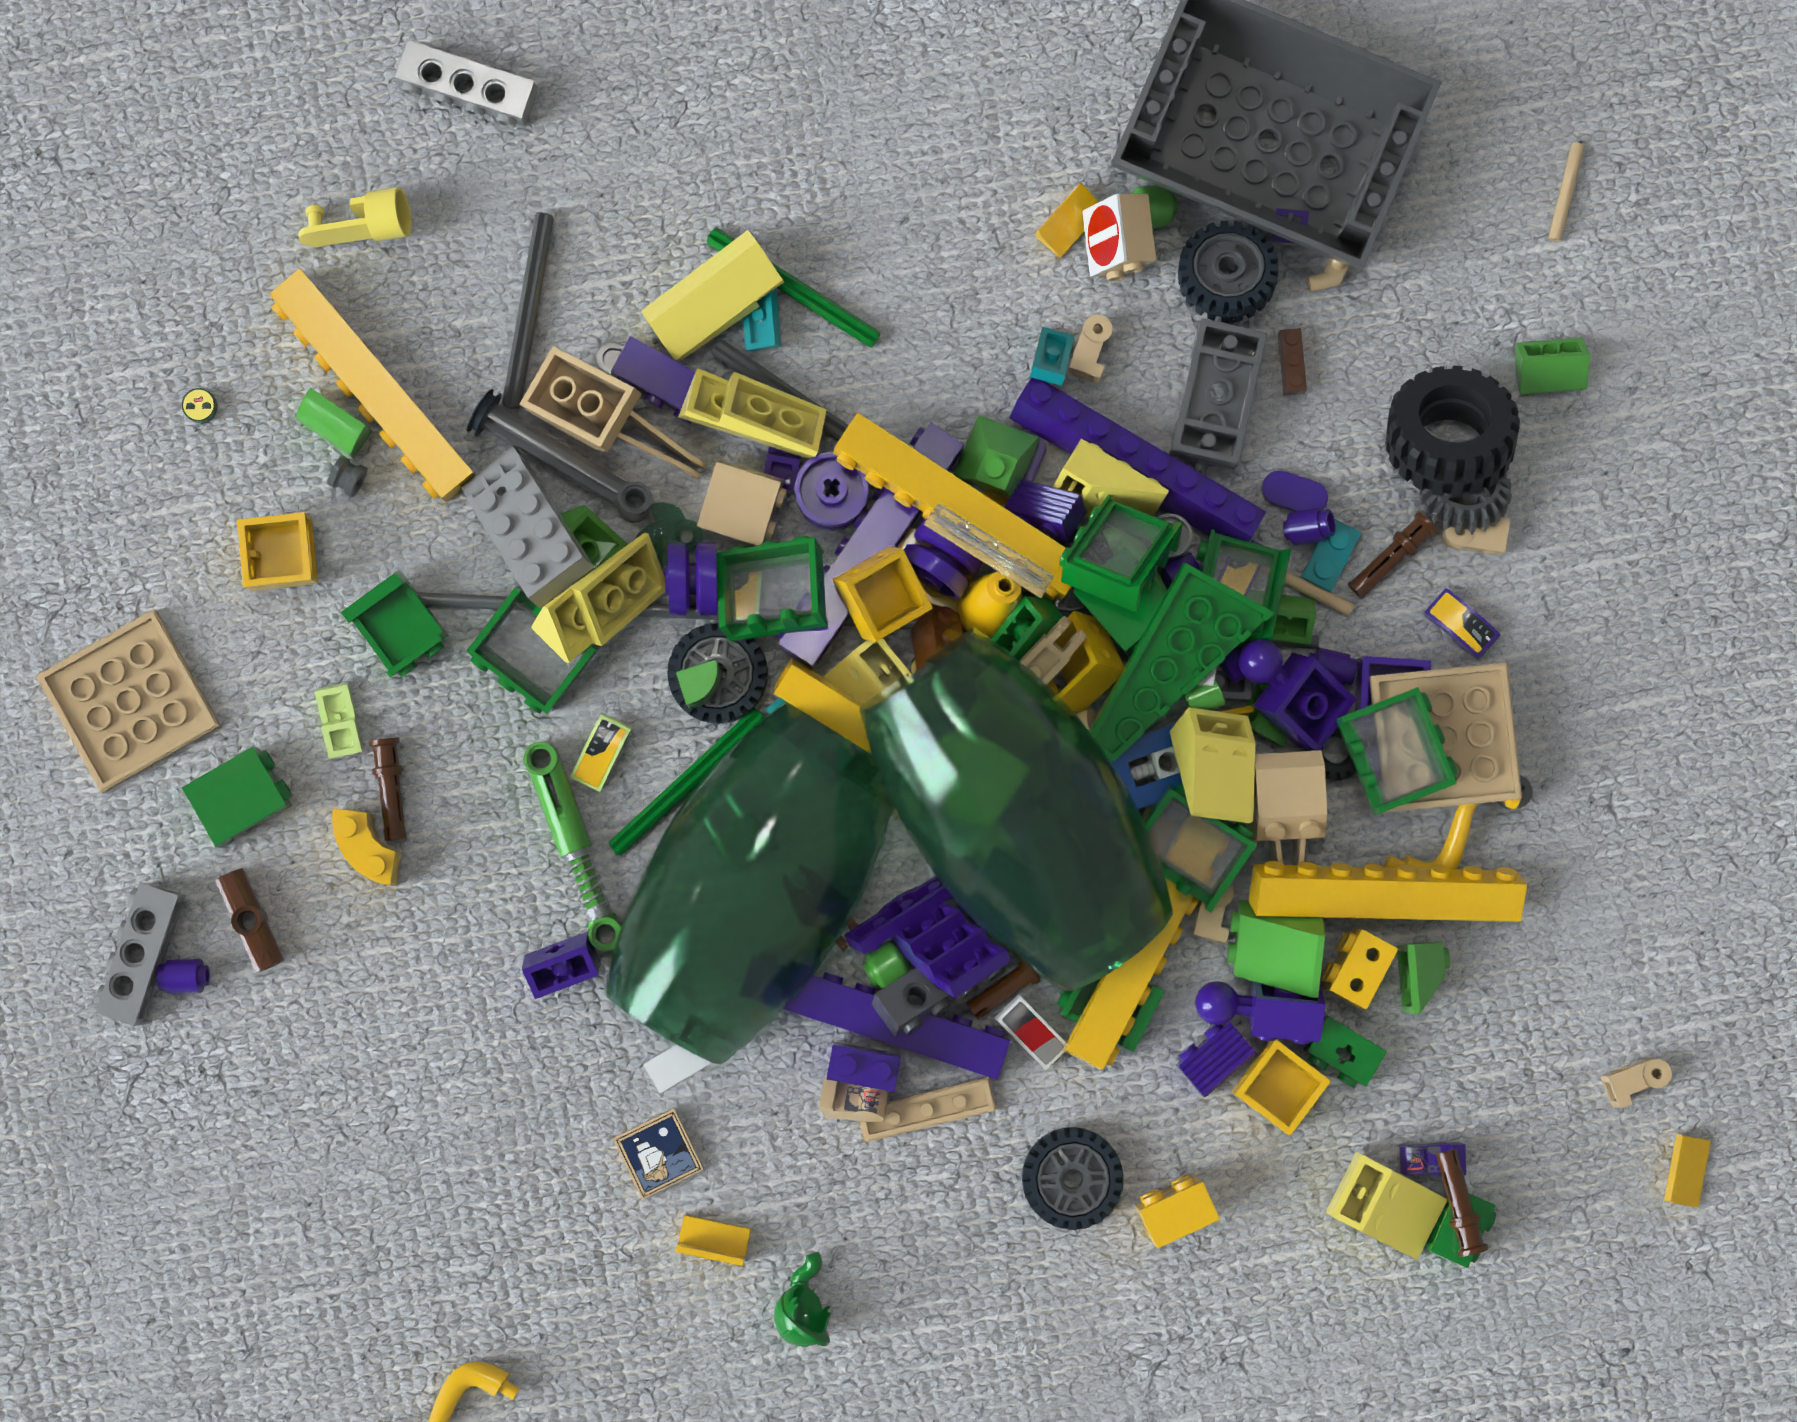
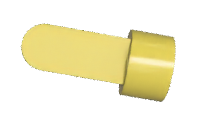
[299,187,412,247]

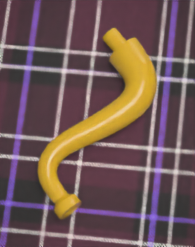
[1384,791,1522,869]
[428,1361,520,1422]

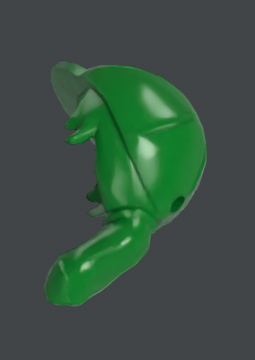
[774,1252,831,1347]

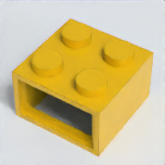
[237,512,319,591]
[832,546,933,642]
[1045,611,1124,712]
[1320,929,1398,1010]
[1231,1039,1331,1136]
[1135,1174,1220,1249]

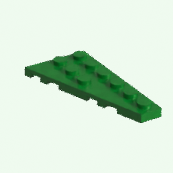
[1082,562,1275,762]

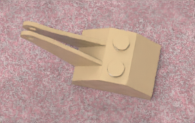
[519,346,706,479]
[1247,750,1328,865]

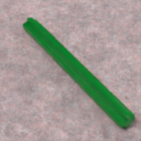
[706,227,880,348]
[608,708,766,855]

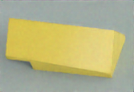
[641,230,784,362]
[678,368,827,458]
[531,533,665,663]

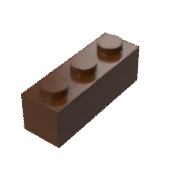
[1278,328,1307,396]

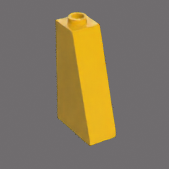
[774,657,899,759]

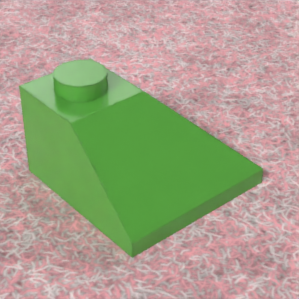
[953,415,1040,499]
[560,505,628,585]
[1397,941,1450,1014]

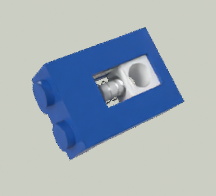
[1084,723,1183,820]

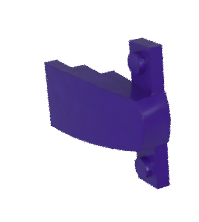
[844,864,1011,998]

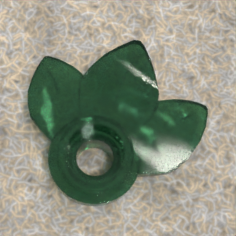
[636,502,703,569]

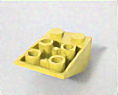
[1053,438,1169,518]
[819,638,919,750]
[1169,707,1256,823]
[1326,1152,1448,1260]

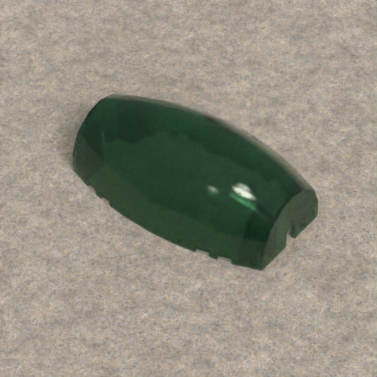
[859,627,1173,991]
[604,701,902,1065]

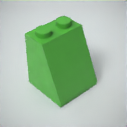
[1227,900,1325,998]

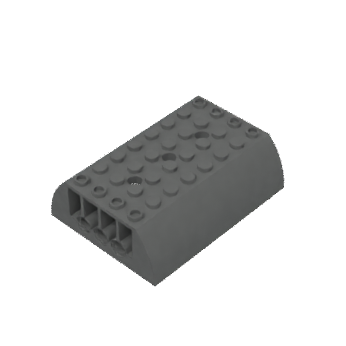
[1111,0,1442,271]

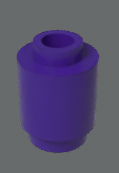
[1283,507,1336,546]
[1308,647,1358,686]
[156,959,210,994]

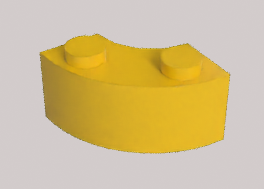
[332,808,402,886]

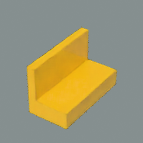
[675,1214,751,1266]

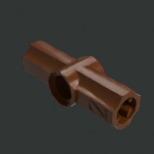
[215,868,285,973]

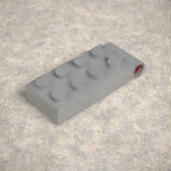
[461,446,594,608]

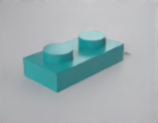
[743,288,782,352]
[1030,327,1074,386]
[1301,519,1362,592]

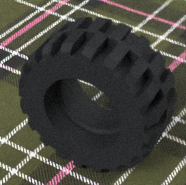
[1385,365,1520,497]

